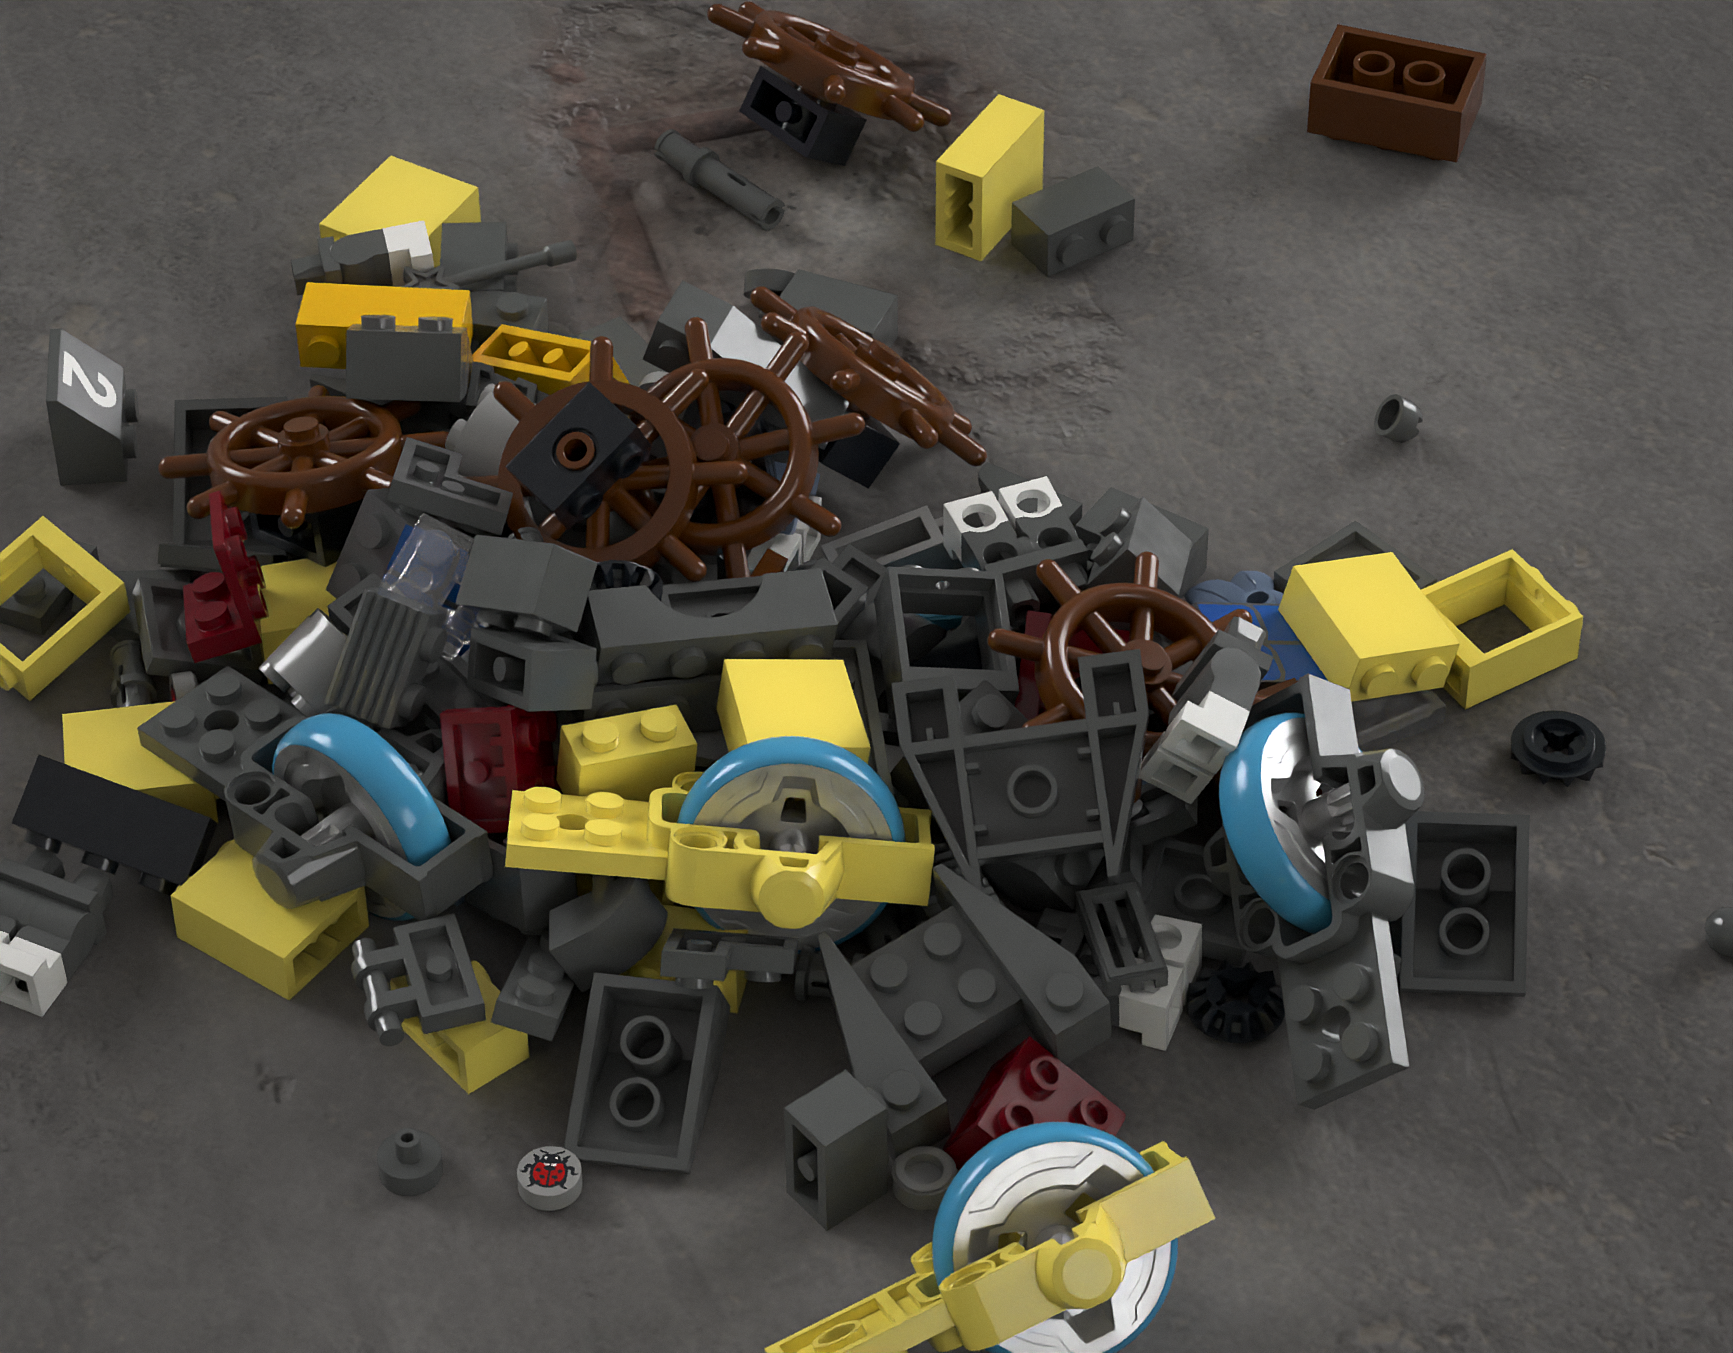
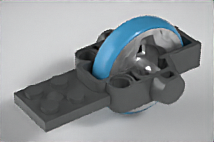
[137,666,494,921]
[1203,673,1425,1110]

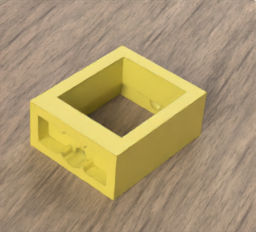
[0,516,130,701]
[1421,549,1583,710]

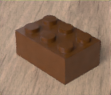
[1307,24,1487,163]

